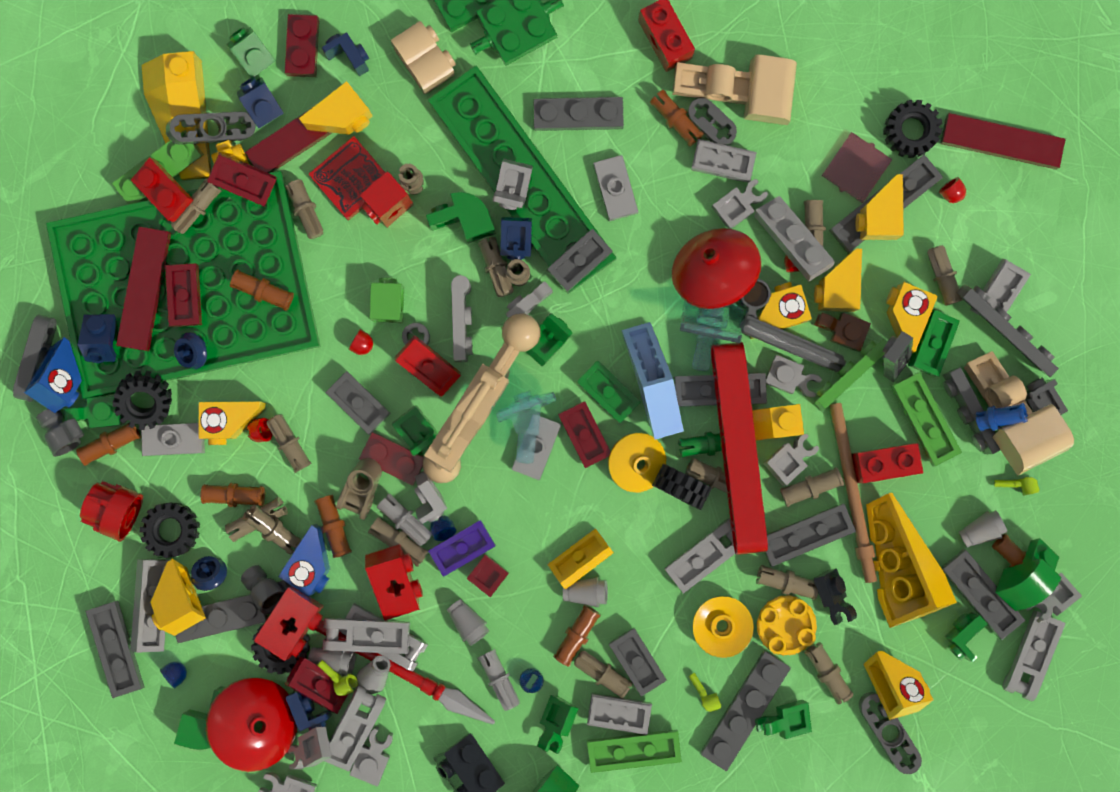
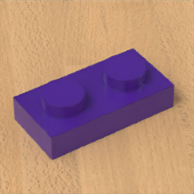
[428,520,496,577]

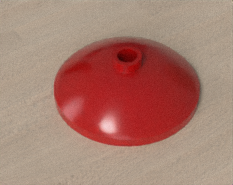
[672,228,761,309]
[206,678,298,772]

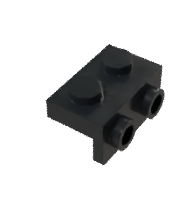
[434,733,505,792]

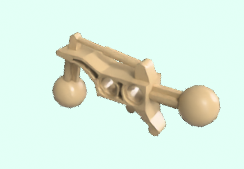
[423,313,540,483]

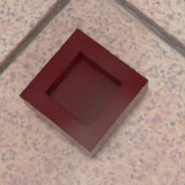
[467,554,509,597]

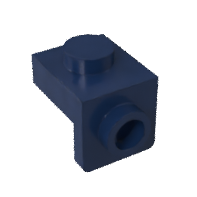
[322,32,369,76]
[237,77,284,129]
[78,314,117,363]

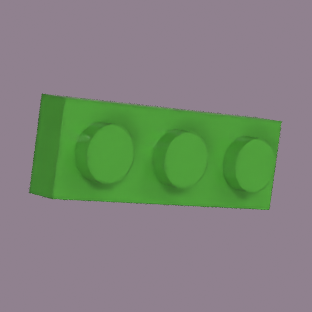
[112,130,204,205]
[814,338,887,412]
[891,372,962,467]
[587,730,682,773]

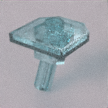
[680,301,744,371]
[496,390,557,464]

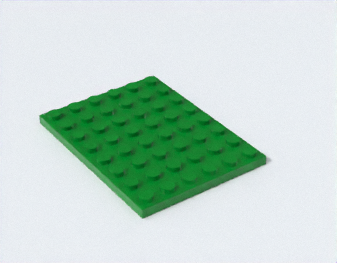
[46,171,321,399]

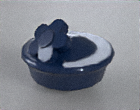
[174,332,207,369]
[191,556,227,591]

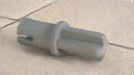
[377,494,432,546]
[478,649,520,711]

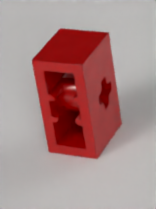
[638,0,695,72]
[360,171,414,228]
[852,443,924,483]
[365,544,423,621]
[254,586,323,661]

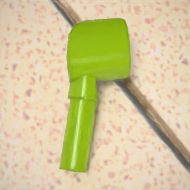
[994,477,1040,495]
[317,660,358,696]
[688,672,721,712]

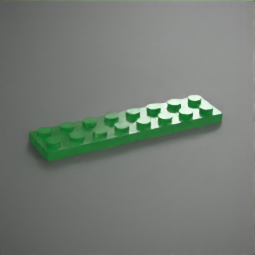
[428,65,617,294]

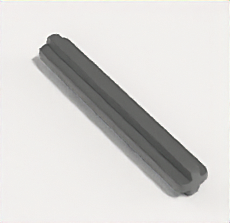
[740,316,846,372]

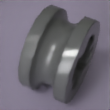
[402,323,430,345]

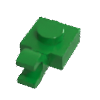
[64,395,122,428]
[537,695,579,754]
[755,700,812,739]

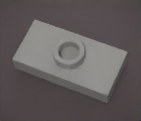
[691,139,757,183]
[593,155,638,222]
[970,258,1031,317]
[512,413,561,480]
[141,423,205,456]
[587,693,652,735]

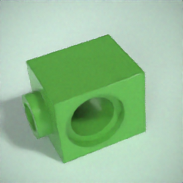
[369,278,404,323]

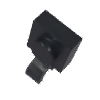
[813,568,857,625]

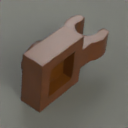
[814,312,871,352]

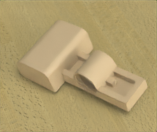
[672,55,797,125]
[964,351,1074,476]

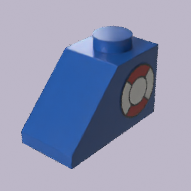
[24,337,82,413]
[278,524,330,597]

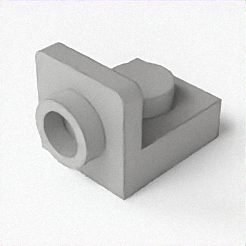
[414,471,447,524]

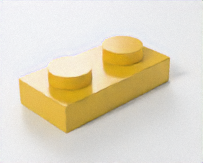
[547,528,614,590]

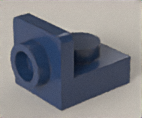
[500,217,532,260]
[286,691,332,731]

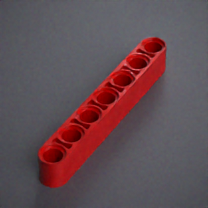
[711,342,768,555]

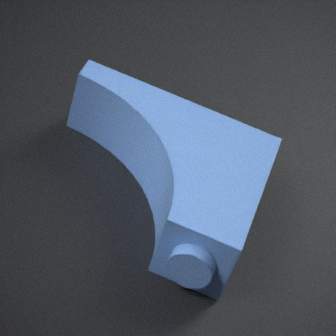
[622,322,684,440]

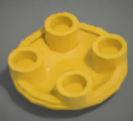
[757,595,817,656]

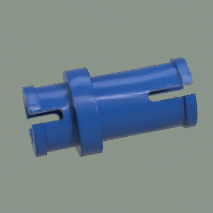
[976,403,1028,431]

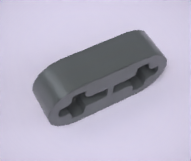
[687,98,737,146]

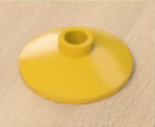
[608,433,666,493]
[692,596,754,658]

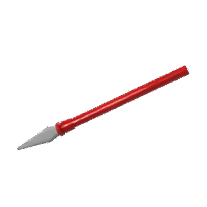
[315,620,495,724]

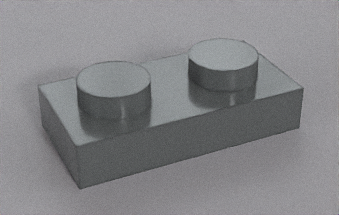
[547,229,613,293]
[325,371,391,435]
[609,627,667,697]

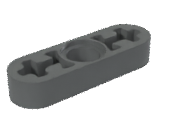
[166,112,256,144]
[13,314,57,402]
[859,692,922,774]

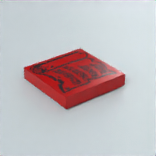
[309,136,386,221]

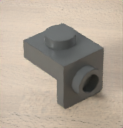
[1025,377,1068,415]

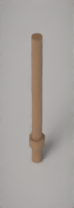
[830,403,877,583]

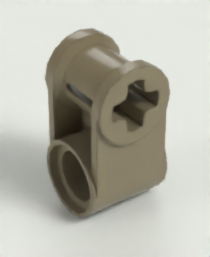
[336,458,382,520]

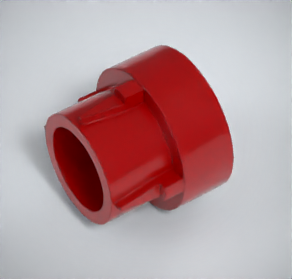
[80,481,143,542]

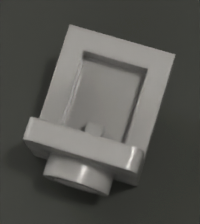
[493,159,533,210]

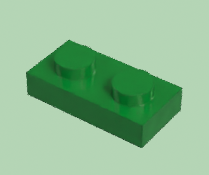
[908,309,960,377]
[577,360,641,424]

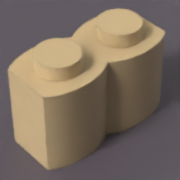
[390,21,456,95]

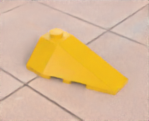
[141,51,211,180]
[866,493,957,628]

